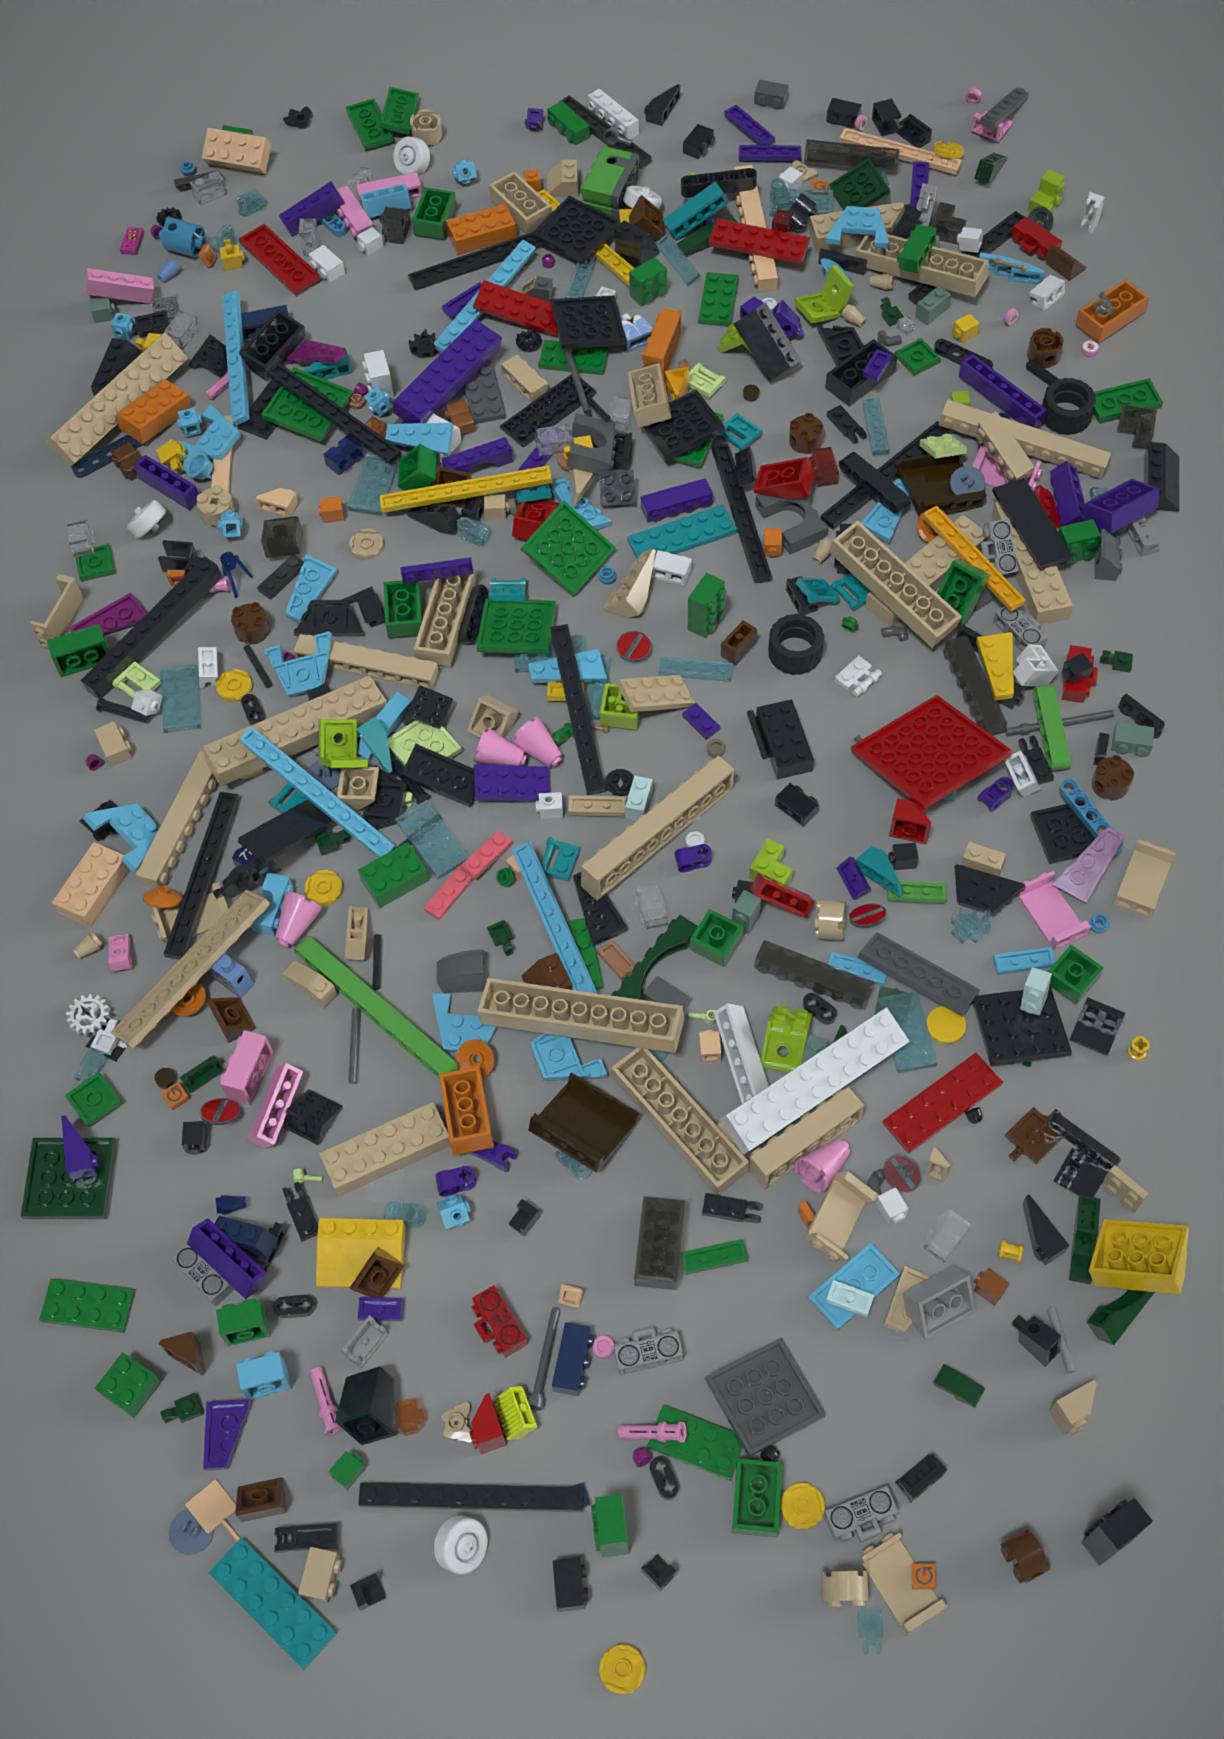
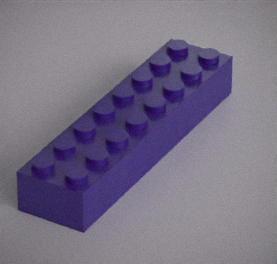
[393,319,502,424]

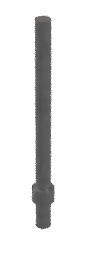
[562,349,590,414]
[1005,710,1114,736]

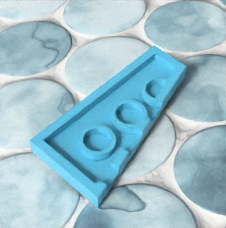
[385,422,454,456]
[549,478,611,530]
[861,479,909,543]
[285,554,337,623]
[528,649,607,683]

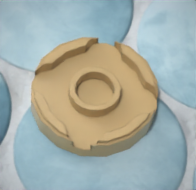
[349,529,384,560]

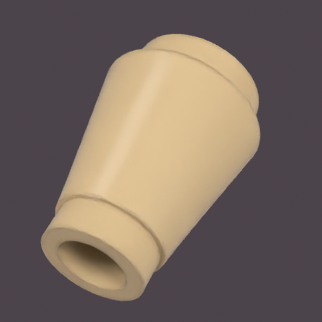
[870,274,895,290]
[841,304,866,327]
[812,537,833,564]
[73,932,103,959]

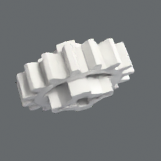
[66,994,111,1037]

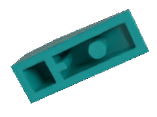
[303,347,353,380]
[357,717,392,775]
[856,845,902,897]

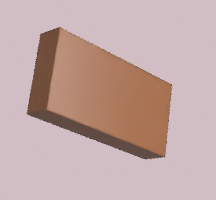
[597,940,635,981]

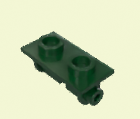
[179,1055,224,1093]

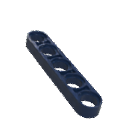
[72,434,147,478]

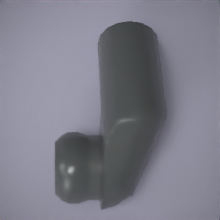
[877,330,902,346]
[867,1169,886,1200]

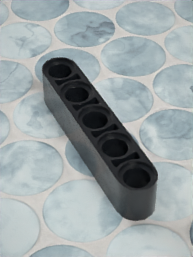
[681,168,757,198]
[838,452,911,514]

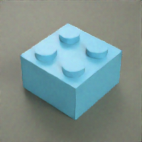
[236,1351,292,1400]

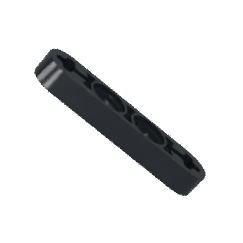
[934,339,993,369]
[459,584,489,644]
[1047,1113,1121,1170]

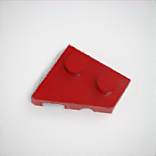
[1035,485,1060,529]

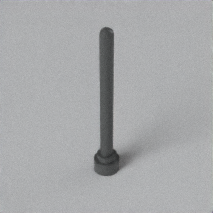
[527,1307,560,1411]

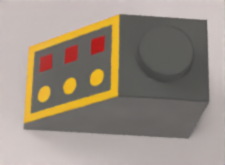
[520,276,553,302]

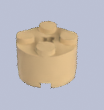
[410,109,442,146]
[197,485,235,527]
[815,900,846,940]
[821,1571,869,1607]

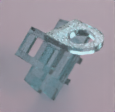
[951,908,991,944]

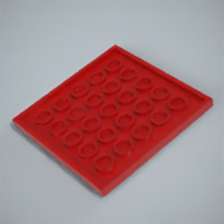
[851,695,1012,810]

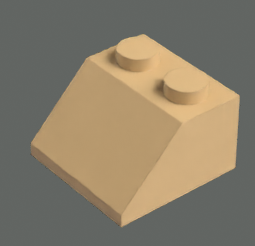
[547,159,578,197]
[467,695,519,738]
[337,767,379,810]
[1049,1380,1097,1435]

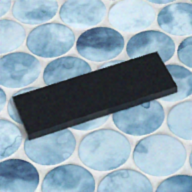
[992,478,1073,570]
[238,799,336,864]

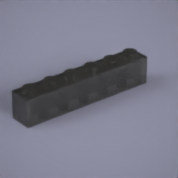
[804,139,900,175]
[943,635,1007,736]
[754,940,875,1010]

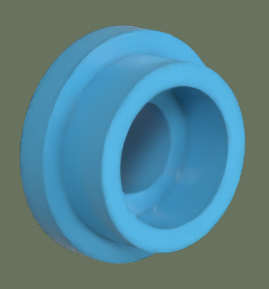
[180,162,195,176]
[598,566,616,583]
[1089,914,1109,933]

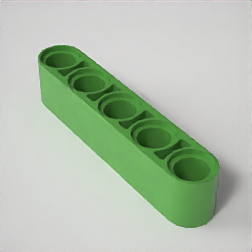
[1033,684,1071,771]

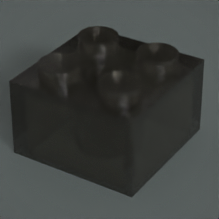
[261,516,303,558]

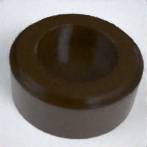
[743,385,760,401]
[154,1068,176,1089]

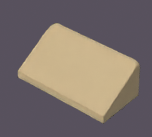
[925,1147,950,1182]

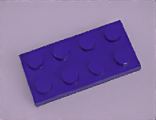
[473,764,550,802]

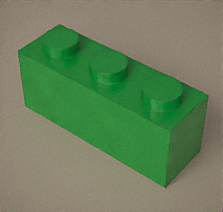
[547,101,590,146]
[897,224,936,273]

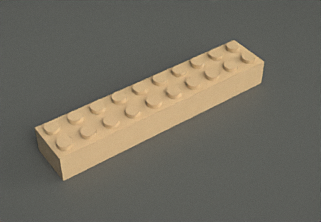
[45,332,188,467]
[202,675,387,786]
[581,756,735,900]
[477,978,684,1053]

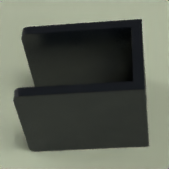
[872,98,902,136]
[158,540,197,572]

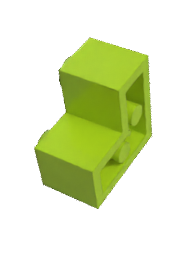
[1027,169,1066,219]
[600,683,639,730]
[749,838,793,886]

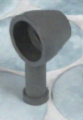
[603,127,632,147]

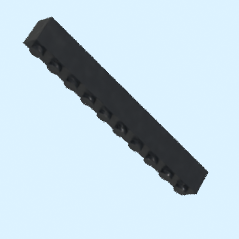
[80,556,223,699]

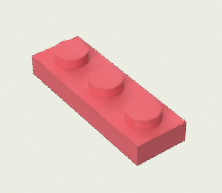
[461,831,512,880]
[424,866,474,921]

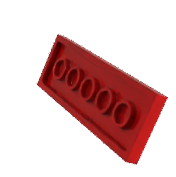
[708,218,810,265]
[239,224,321,295]
[473,280,558,337]
[882,1052,1003,1154]

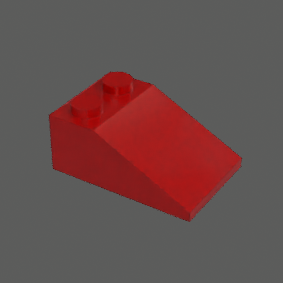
[753,457,815,499]
[512,499,559,540]

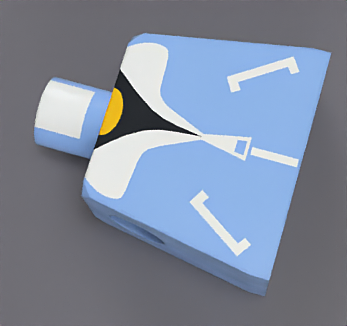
[621,314,652,352]

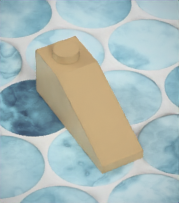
[569,468,595,507]
[345,906,368,960]
[282,960,338,1009]

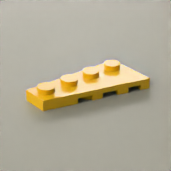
[976,632,1014,701]

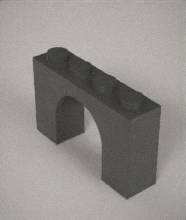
[566,413,617,475]
[755,494,828,555]

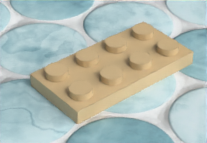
[617,675,695,712]

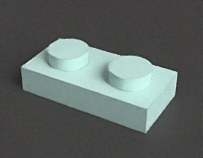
[826,1280,874,1317]

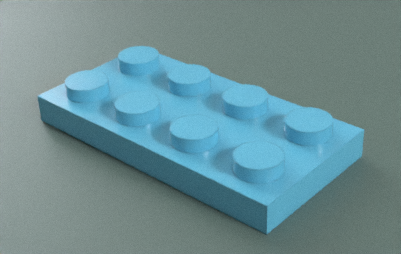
[808,1243,900,1331]

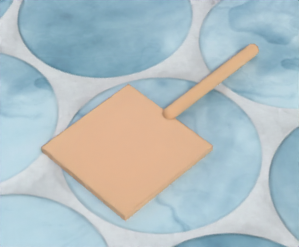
[185,1479,240,1542]

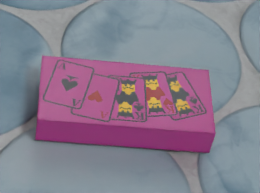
[120,227,144,255]

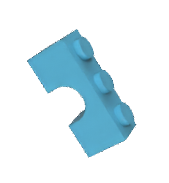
[251,873,294,936]

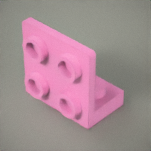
[971,111,1012,142]

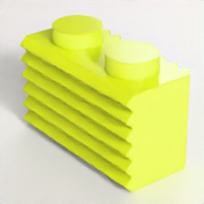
[493,1386,537,1440]

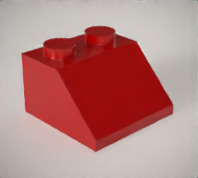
[889,798,931,845]
[469,1393,506,1455]

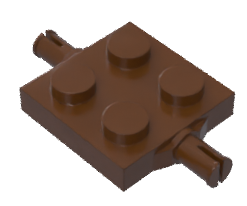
[1005,1107,1063,1165]

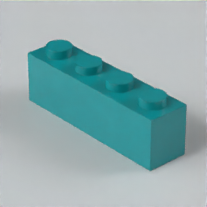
[663,181,729,240]

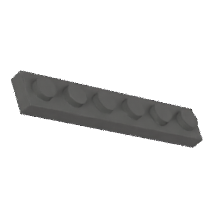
[979,88,1029,129]

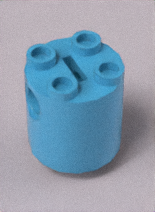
[159,217,206,257]

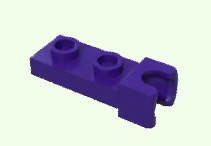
[469,1140,517,1172]

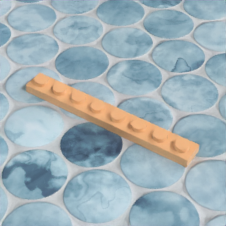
[839,128,962,175]

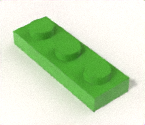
[887,881,946,904]

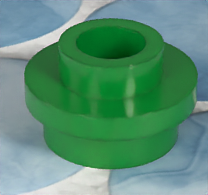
[841,616,859,632]
[496,868,514,887]

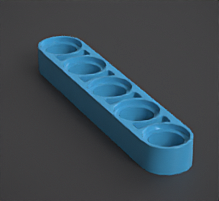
[1059,779,1123,856]

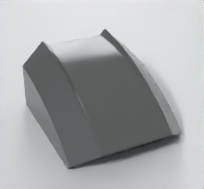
[437,949,485,993]

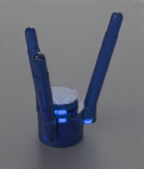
[220,552,253,598]

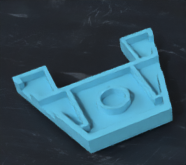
[825,206,889,248]
[180,405,241,460]
[264,631,332,697]
[83,803,160,872]
[432,993,497,1053]
[530,1033,607,1081]

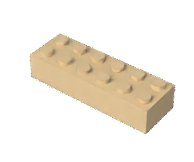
[809,202,904,253]
[414,568,477,667]
[749,1087,864,1190]
[319,1102,451,1197]

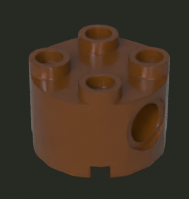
[1027,328,1064,367]
[789,413,824,454]
[231,602,270,645]
[1091,755,1134,800]
[1000,1527,1051,1584]

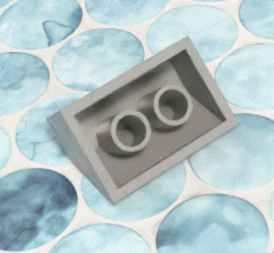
[903,1265,976,1340]

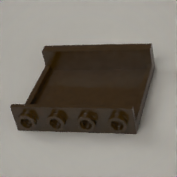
[896,454,987,516]
[528,1072,639,1173]

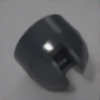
[965,1107,983,1124]
[760,1445,780,1462]

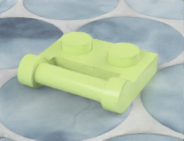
[689,363,727,398]
[113,661,161,699]

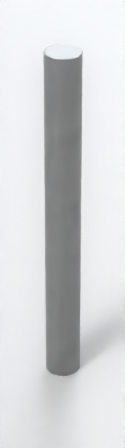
[348,1008,360,1084]

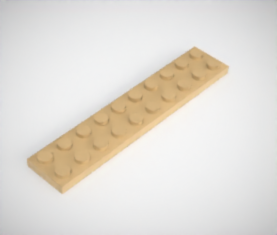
[110,890,270,1049]

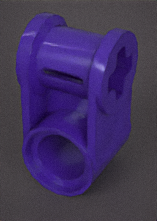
[977,777,1014,812]
[674,844,712,872]
[435,1166,477,1197]

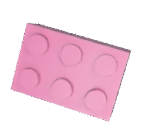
[220,1030,273,1106]

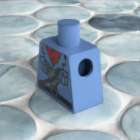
[211,954,254,999]

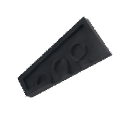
[573,872,627,946]

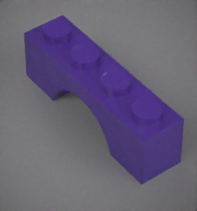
[442,437,513,473]

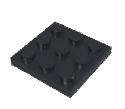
[1030,800,1099,864]

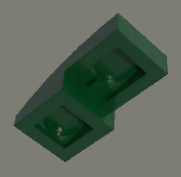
[933,1364,985,1408]

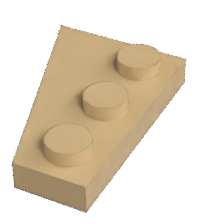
[883,1266,931,1334]

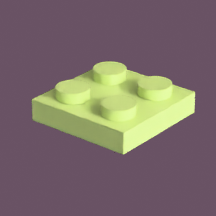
[920,434,967,458]

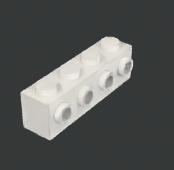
[587,89,639,139]

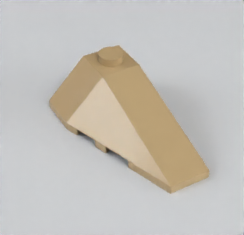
[603,549,656,618]

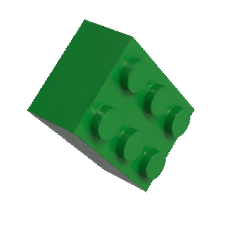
[412,187,457,239]
[937,558,991,626]
[687,573,726,639]
[383,580,423,638]
[47,624,110,677]
[358,842,429,909]
[732,1458,782,1538]
[591,1494,629,1557]

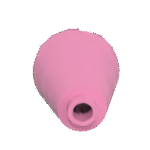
[512,716,562,767]
[473,727,527,766]
[275,891,322,948]
[794,1138,850,1193]

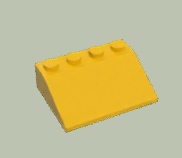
[316,1218,406,1289]
[1089,1219,1189,1295]

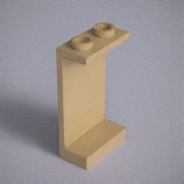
[30,574,84,648]
[1113,840,1176,918]
[151,882,229,945]
[804,1171,879,1262]
[860,1533,947,1636]

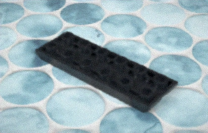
[500,375,596,447]

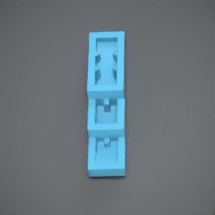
[979,252,1044,285]
[357,692,412,760]

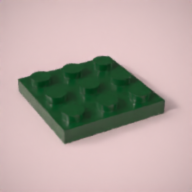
[829,158,890,210]

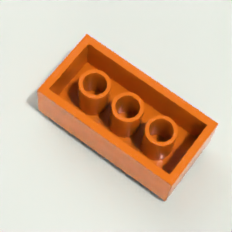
[446,203,517,256]
[1075,279,1149,343]
[641,307,682,378]
[116,379,191,444]
[439,1066,494,1156]

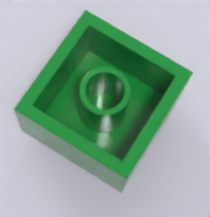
[629,257,667,307]
[397,443,437,491]
[1058,519,1101,565]
[690,909,744,967]
[1047,945,1104,1005]
[216,1299,270,1347]
[94,1352,162,1418]

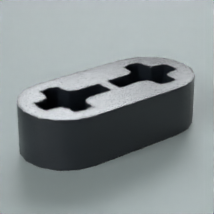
[241,694,264,725]
[1093,732,1109,764]
[803,993,837,1025]
[273,1295,315,1318]
[649,1457,679,1501]

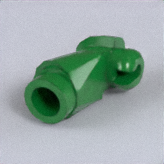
[551,723,574,746]

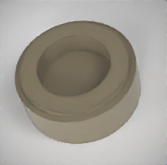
[508,498,519,516]
[707,739,725,758]

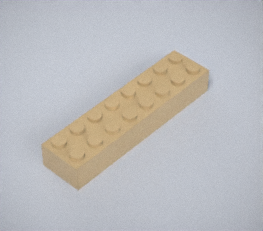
[856,234,989,297]
[992,501,1073,624]
[865,515,987,626]
[829,520,962,648]
[611,1047,749,1195]

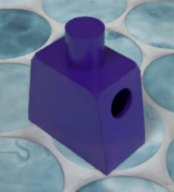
[771,299,804,339]

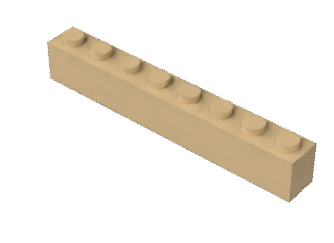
[293,634,439,690]
[135,751,217,888]

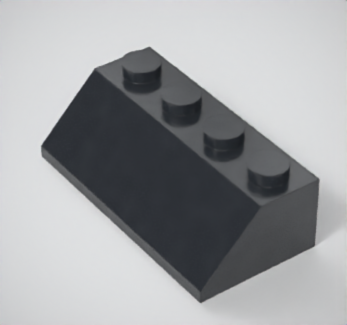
[734,303,801,381]
[239,309,305,380]
[91,338,143,396]
[1144,442,1179,512]

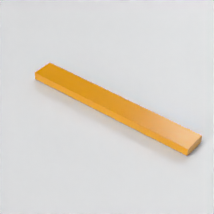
[922,506,1026,612]

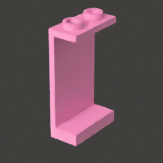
[972,445,1042,492]
[1017,871,1091,951]

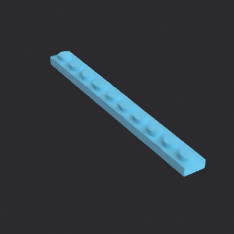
[433,240,536,353]
[222,289,250,426]
[239,727,395,858]
[512,841,598,994]

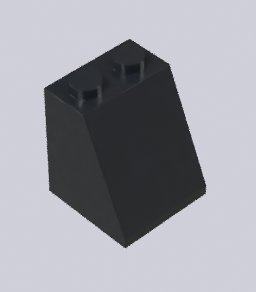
[614,220,660,269]
[335,1366,397,1445]

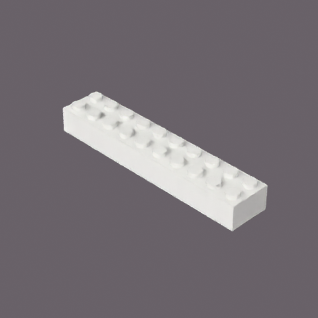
[719,1007,910,1154]

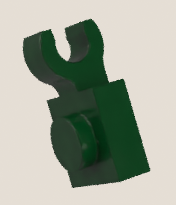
[880,297,904,327]
[1099,650,1133,673]
[314,830,351,855]
[487,920,513,956]
[160,1393,203,1423]

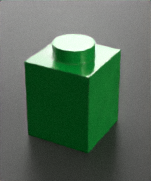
[328,1451,365,1490]

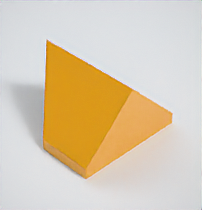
[665,366,689,400]

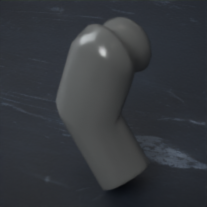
[881,626,908,640]

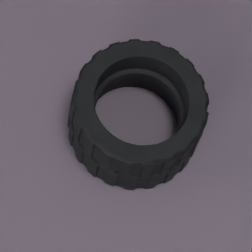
[1042,378,1096,435]
[768,614,824,675]

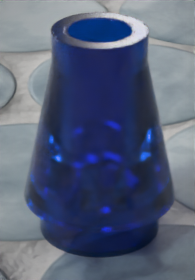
[215,1195,246,1216]

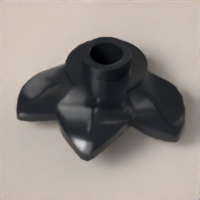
[283,106,312,128]

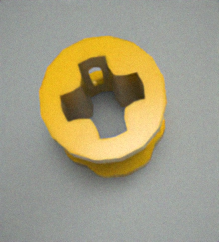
[1127,1036,1150,1061]
[998,1239,1023,1264]

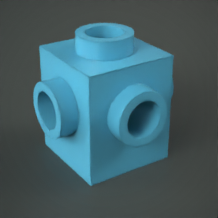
[452,160,477,184]
[110,313,136,341]
[364,386,393,417]
[177,408,202,437]
[217,511,243,538]
[437,1194,471,1229]

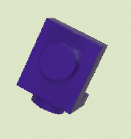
[525,108,544,131]

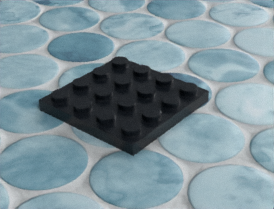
[532,196,620,264]
[550,295,627,349]
[641,389,726,462]
[972,986,1072,1066]

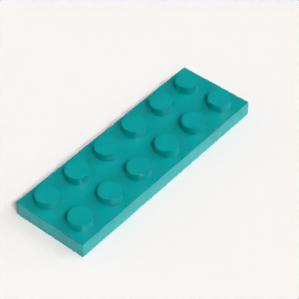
[627,504,737,559]
[208,1538,337,1670]

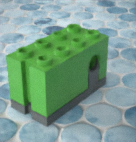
[580,146,639,220]

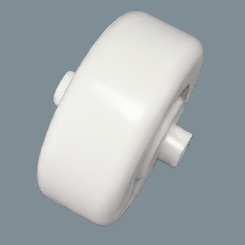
[393,137,430,175]
[623,186,662,210]
[127,500,166,538]
[434,1515,488,1575]

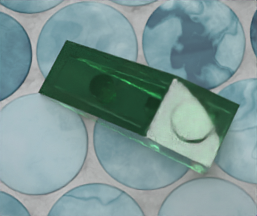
[974,152,1008,185]

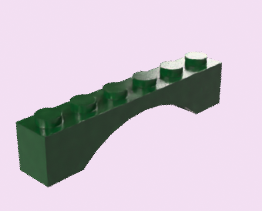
[611,914,698,1000]
[1087,1249,1188,1345]

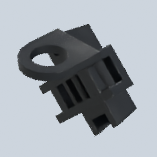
[408,329,438,358]

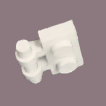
[834,656,882,697]

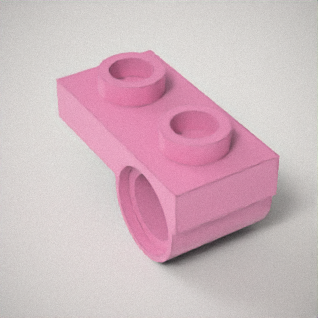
[108,934,133,972]

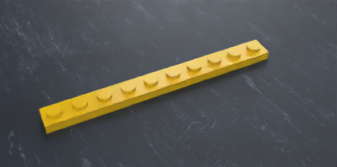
[538,189,634,287]
[380,466,552,513]

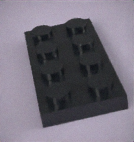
[237,379,280,440]
[400,744,474,807]

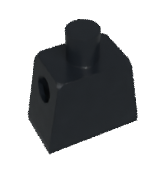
[1012,1315,1061,1367]

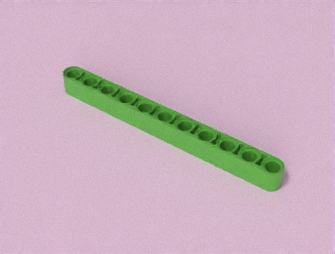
[294,936,459,1079]

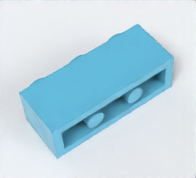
[360,183,411,218]

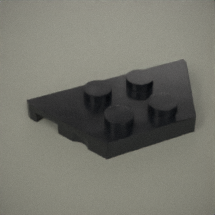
[817,324,864,366]
[293,600,363,636]
[362,765,408,829]
[213,858,281,899]
[955,864,1026,915]

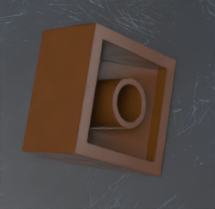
[629,195,665,241]
[521,953,572,990]

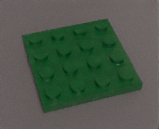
[21,1138,116,1219]

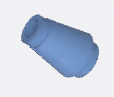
[157,258,180,282]

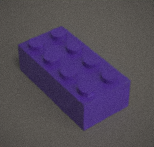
[1084,479,1159,533]

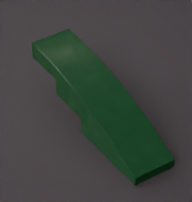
[676,215,738,258]
[1069,1195,1101,1284]

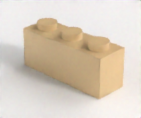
[501,355,548,403]

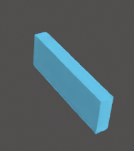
[993,947,1056,975]
[826,952,887,986]

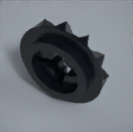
[156,207,182,227]
[1028,207,1053,231]
[515,329,542,351]
[605,769,634,796]

